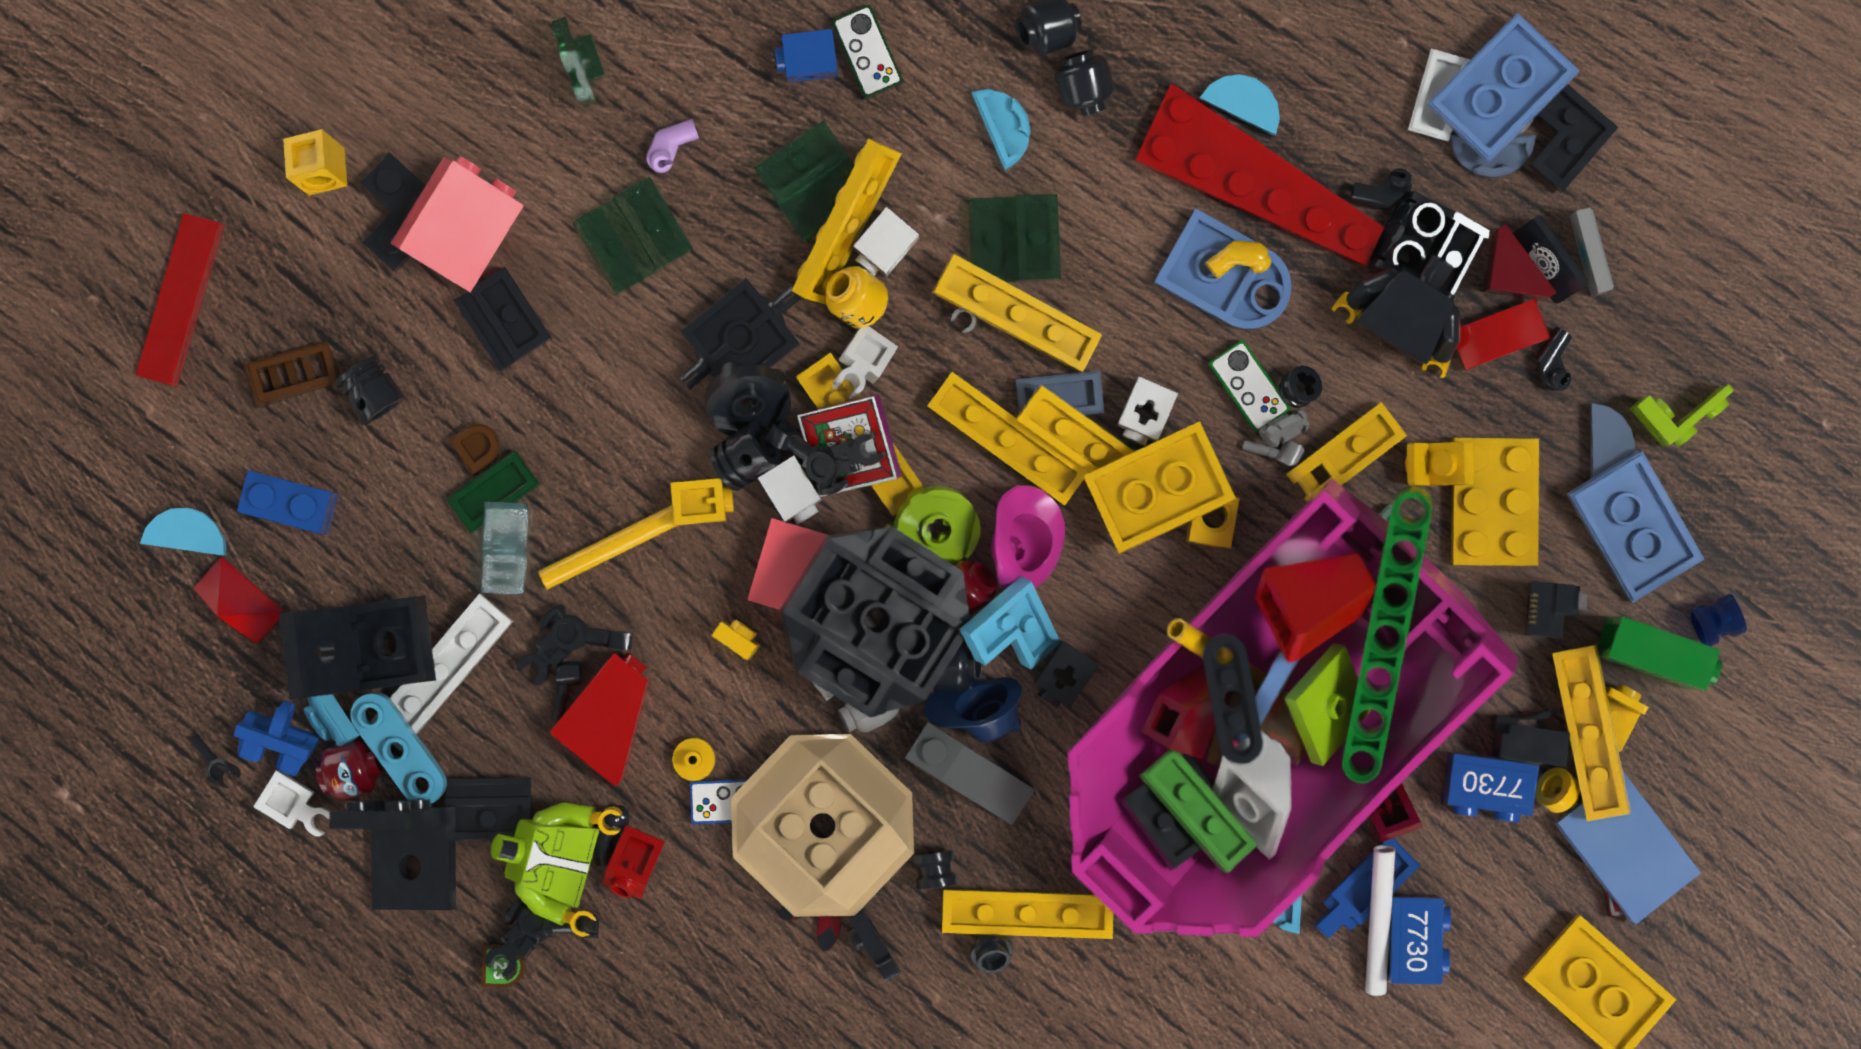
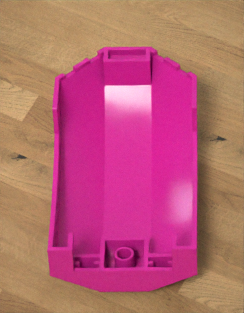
[1068,478,1518,937]

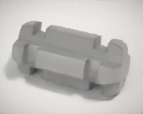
[1259,410,1310,448]

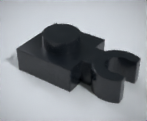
[846,908,901,982]

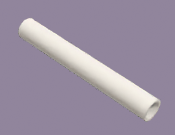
[1365,845,1395,996]

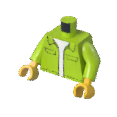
[491,802,623,937]

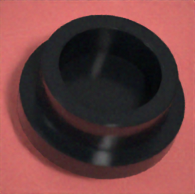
[970,934,1013,973]

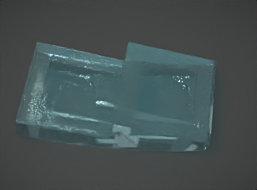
[480,502,529,594]

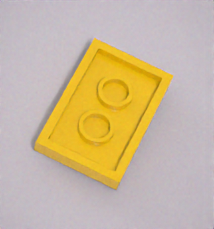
[1083,421,1237,554]
[1451,438,1539,566]
[1521,914,1677,1049]

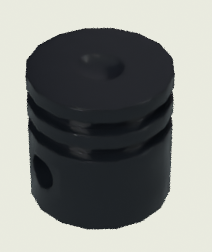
[334,355,406,426]
[709,421,782,491]

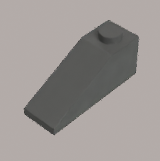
[905,721,1035,825]

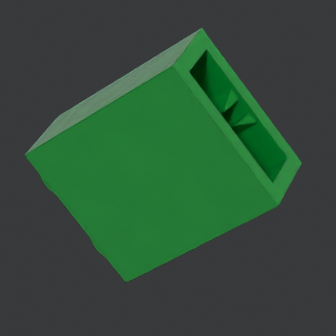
[1597,616,1722,691]

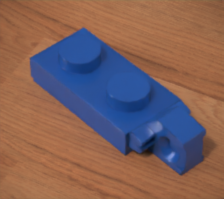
[1314,838,1421,939]

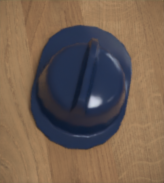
[924,677,1022,742]

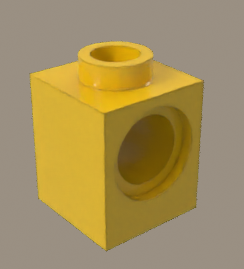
[283,129,348,196]
[1186,497,1240,549]

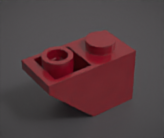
[1141,663,1234,759]

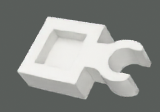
[833,326,898,400]
[254,770,331,836]

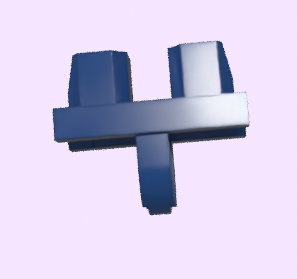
[233,700,320,776]

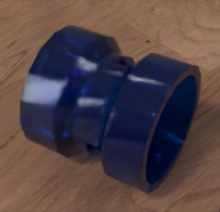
[1689,594,1747,646]

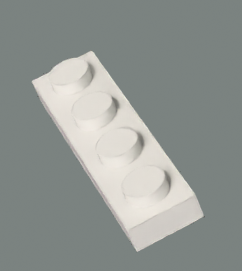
[370,594,513,751]

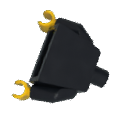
[1332,254,1461,378]

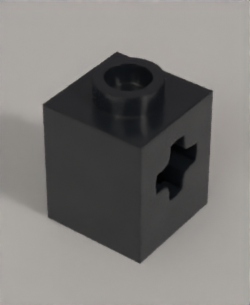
[1034,641,1099,709]

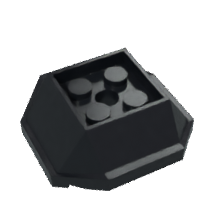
[780,524,970,718]

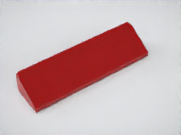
[136,213,225,387]

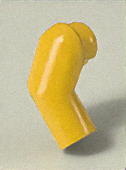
[1205,240,1272,279]

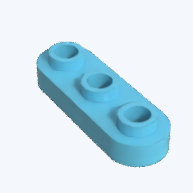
[351,692,447,804]

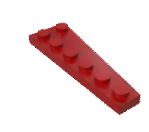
[1135,84,1384,267]

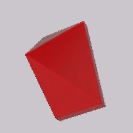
[193,556,286,644]

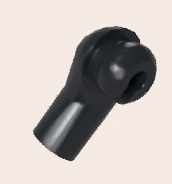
[1350,168,1412,209]
[1536,327,1573,391]
[593,805,630,866]

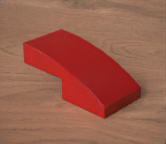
[1457,298,1551,370]

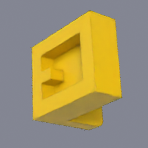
[1405,441,1474,486]
[670,478,734,526]
[1606,684,1649,752]

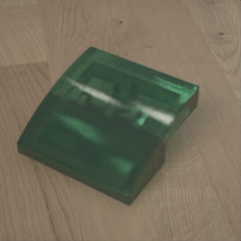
[754,120,854,243]
[573,177,693,296]
[968,194,1061,283]

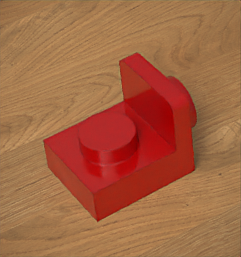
[603,825,665,899]

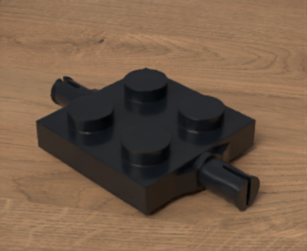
[679,278,802,390]

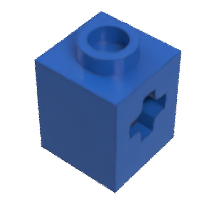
[775,29,838,83]

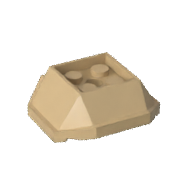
[731,734,914,917]

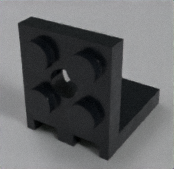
[279,595,436,700]
[329,799,456,911]

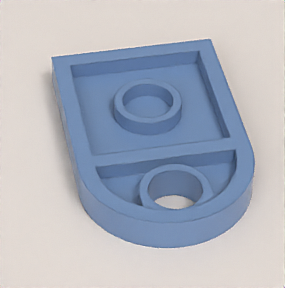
[1153,209,1291,330]
[1233,651,1300,744]

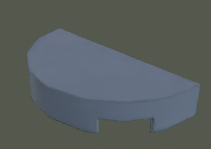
[1450,135,1536,179]
[1589,403,1635,478]

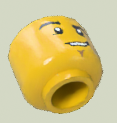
[825,266,888,329]

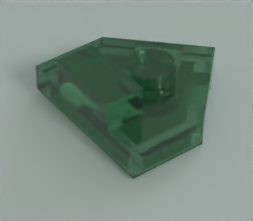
[550,17,606,107]

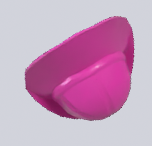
[990,485,1065,590]

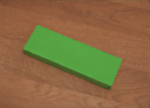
[1139,749,1258,874]

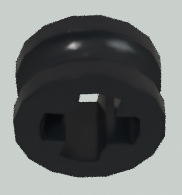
[1279,365,1322,408]

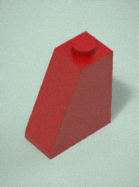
[1254,553,1376,663]
[549,652,650,787]

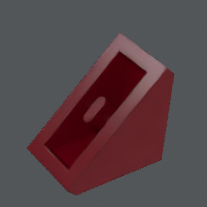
[1484,224,1556,301]
[1367,783,1422,842]

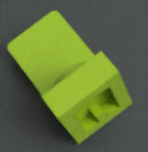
[1629,384,1734,447]

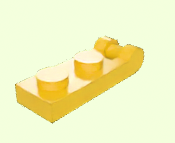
[1286,402,1407,502]

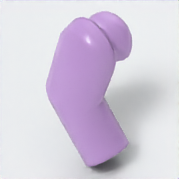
[647,119,699,173]

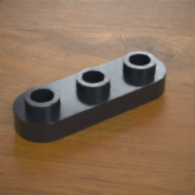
[1203,634,1263,764]

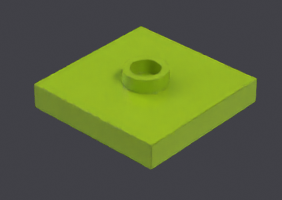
[1285,643,1371,766]

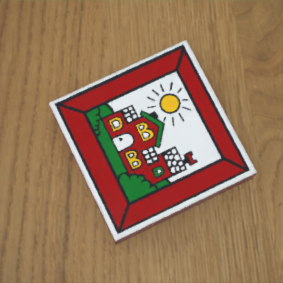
[797,394,902,497]

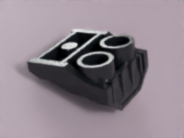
[1370,191,1491,301]

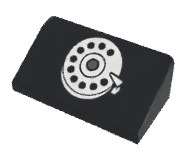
[1513,215,1588,304]

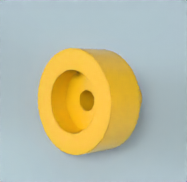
[672,738,716,781]
[1535,767,1580,813]

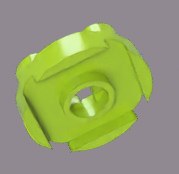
[894,485,980,565]

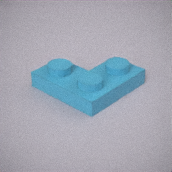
[960,576,1061,669]

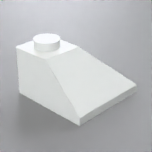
[1212,730,1291,859]

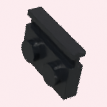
[453,267,553,372]
[445,777,532,841]

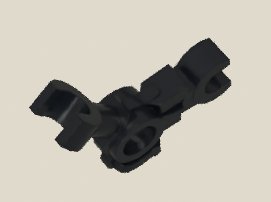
[765,420,886,495]
[516,604,634,686]
[484,899,599,981]

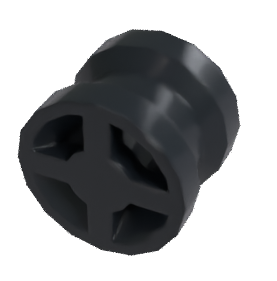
[912,849,958,889]

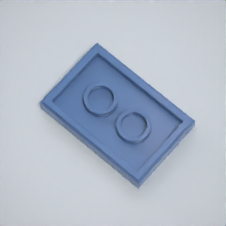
[1427,13,1579,164]
[1567,450,1704,603]
[1554,771,1701,925]

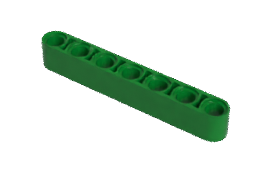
[1342,486,1433,783]

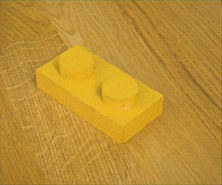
[711,619,760,660]

